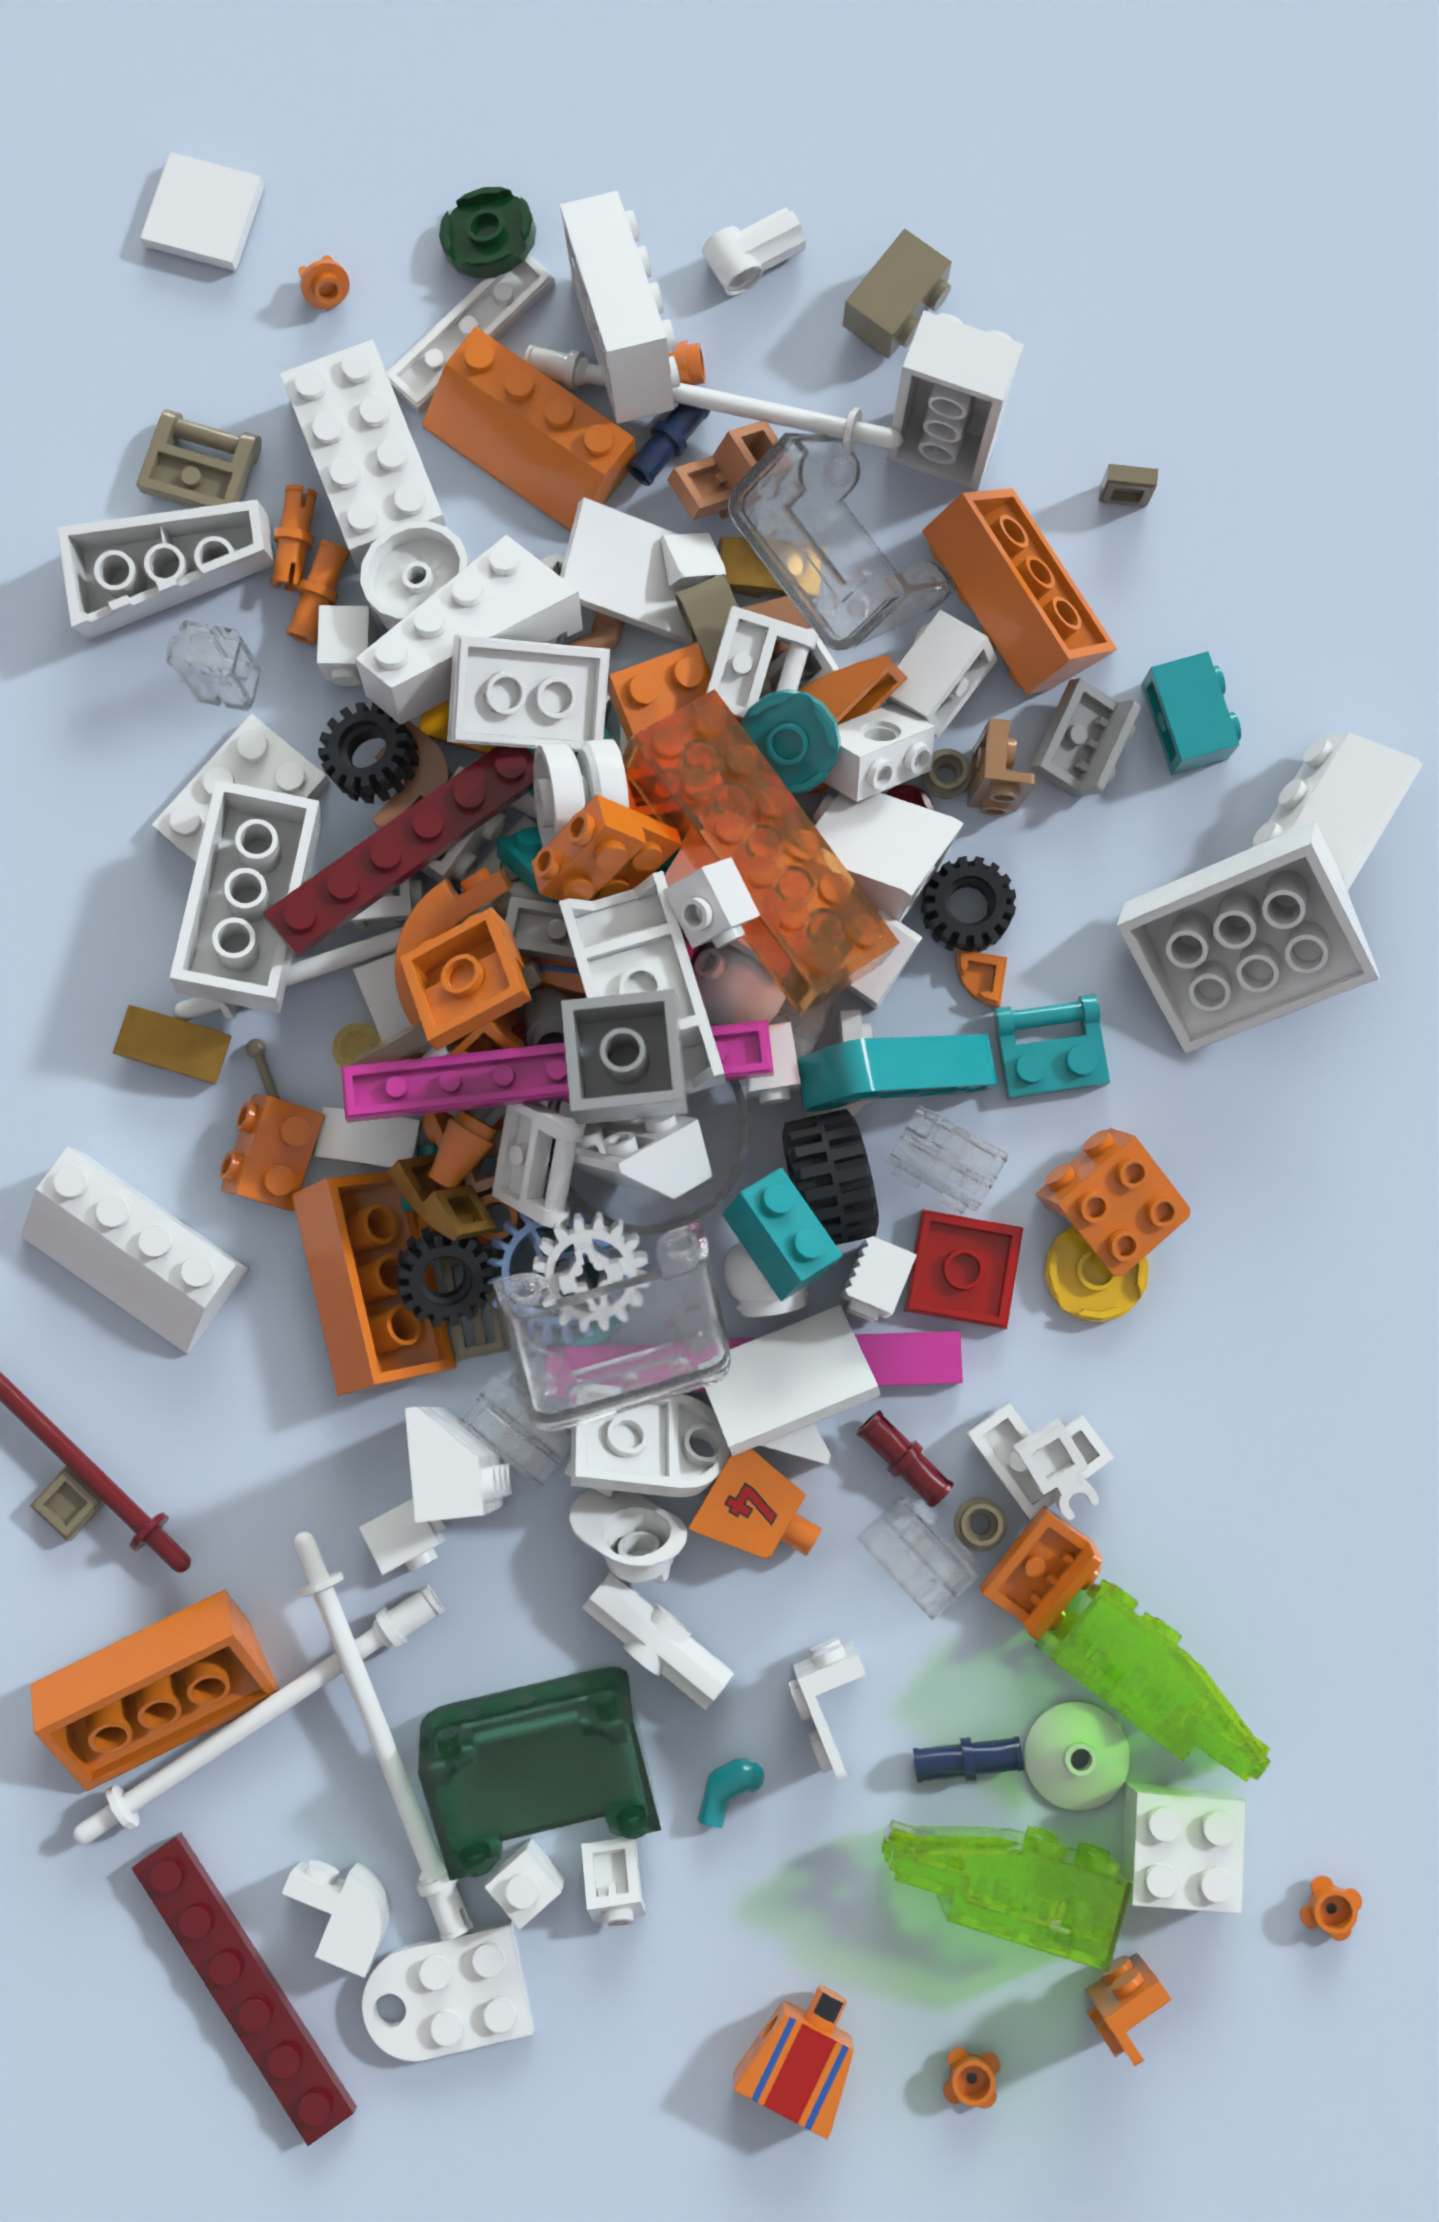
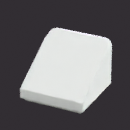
[661,533,726,587]

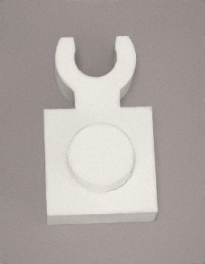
[1013,1418,1099,1521]

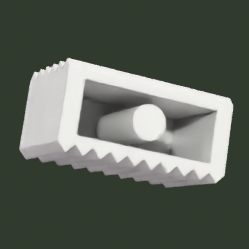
[839,1236,917,1323]

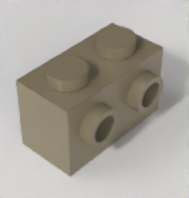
[843,228,952,359]

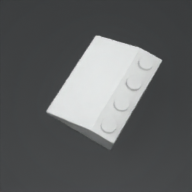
[1117,821,1379,1054]

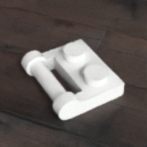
[702,606,819,720]
[492,1102,586,1228]

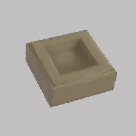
[1099,464,1158,507]
[29,1466,105,1541]

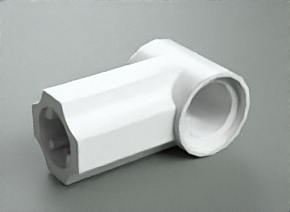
[702,207,806,296]

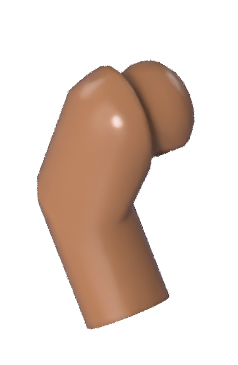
[568,611,625,651]

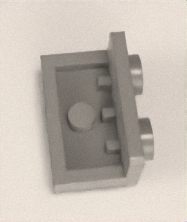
[1030,678,1141,797]

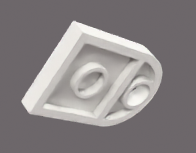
[571,1381,730,1498]
[362,1920,535,2061]

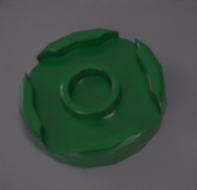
[439,187,537,278]

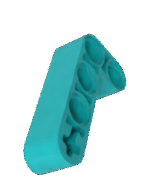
[797,1034,998,1112]

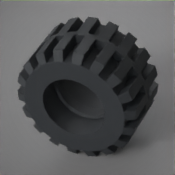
[782,1109,879,1245]

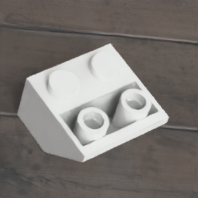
[552,1115,713,1199]

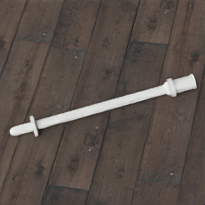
[524,344,903,454]
[174,880,543,1021]
[294,1532,474,1941]
[74,1584,445,1844]

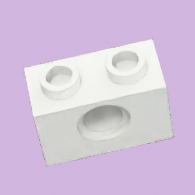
[823,703,935,802]

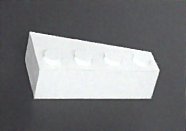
[57,499,275,640]
[355,535,583,725]

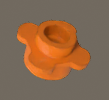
[1299,1875,1362,1941]
[943,2047,1000,2109]

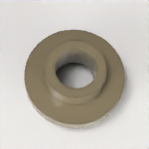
[921,749,972,799]
[954,1498,1007,1551]

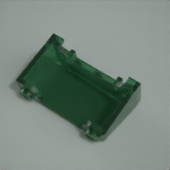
[418,1666,661,1881]

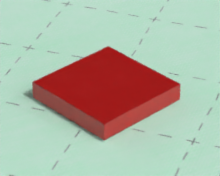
[904,1209,1024,1330]

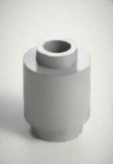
[522,988,571,1046]

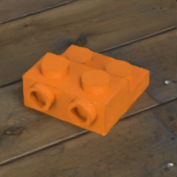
[531,794,682,901]
[399,907,532,1050]

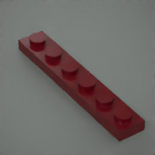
[263,746,534,959]
[131,1833,357,2146]

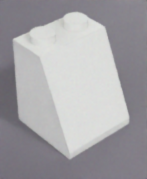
[786,792,964,930]

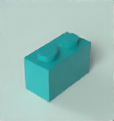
[1141,651,1241,776]
[722,1167,843,1302]

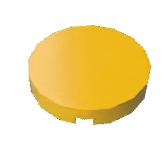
[1044,1225,1149,1322]

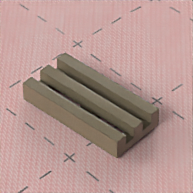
[439,1249,510,1361]

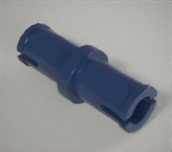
[626,403,710,486]
[913,1736,1024,1783]

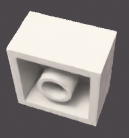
[1120,1782,1246,1914]

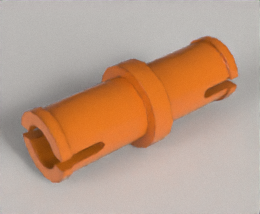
[270,485,317,592]
[286,540,350,645]

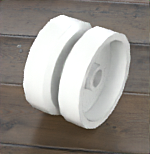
[360,520,472,633]
[533,739,629,848]

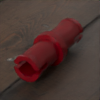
[856,1410,954,1508]

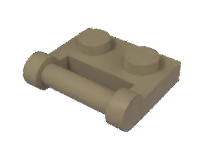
[136,409,262,508]

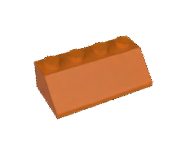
[422,326,636,532]
[922,488,1117,695]
[292,1171,457,1396]
[30,1589,279,1791]

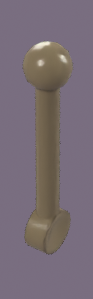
[246,1038,279,1099]

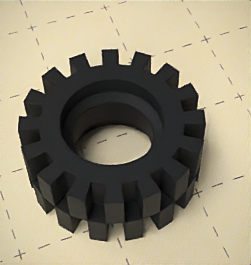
[318,702,420,804]
[921,856,1016,952]
[395,1227,494,1327]

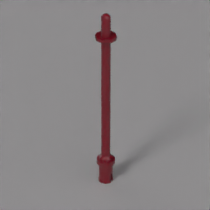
[0,1372,191,1573]

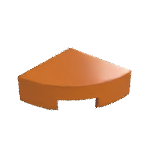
[955,950,1007,1009]

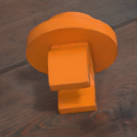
[298,255,350,309]

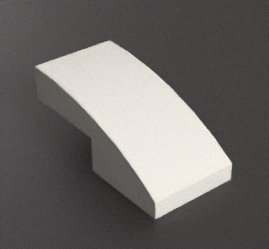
[313,1107,422,1169]

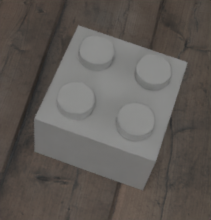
[561,989,688,1125]

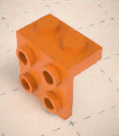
[1035,1128,1190,1277]

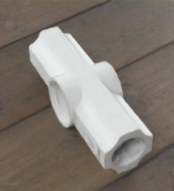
[582,1571,734,1710]

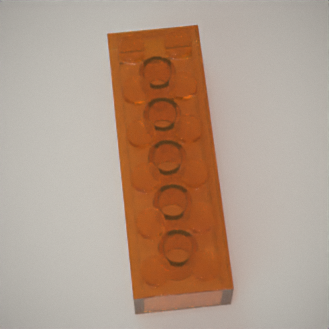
[622,689,900,1017]

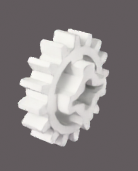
[532,1212,649,1331]

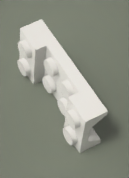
[559,871,726,1094]

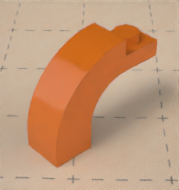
[395,866,513,1025]

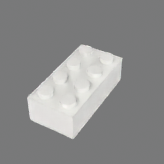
[560,190,680,424]
[886,310,1024,491]
[280,339,446,573]
[169,780,322,1013]

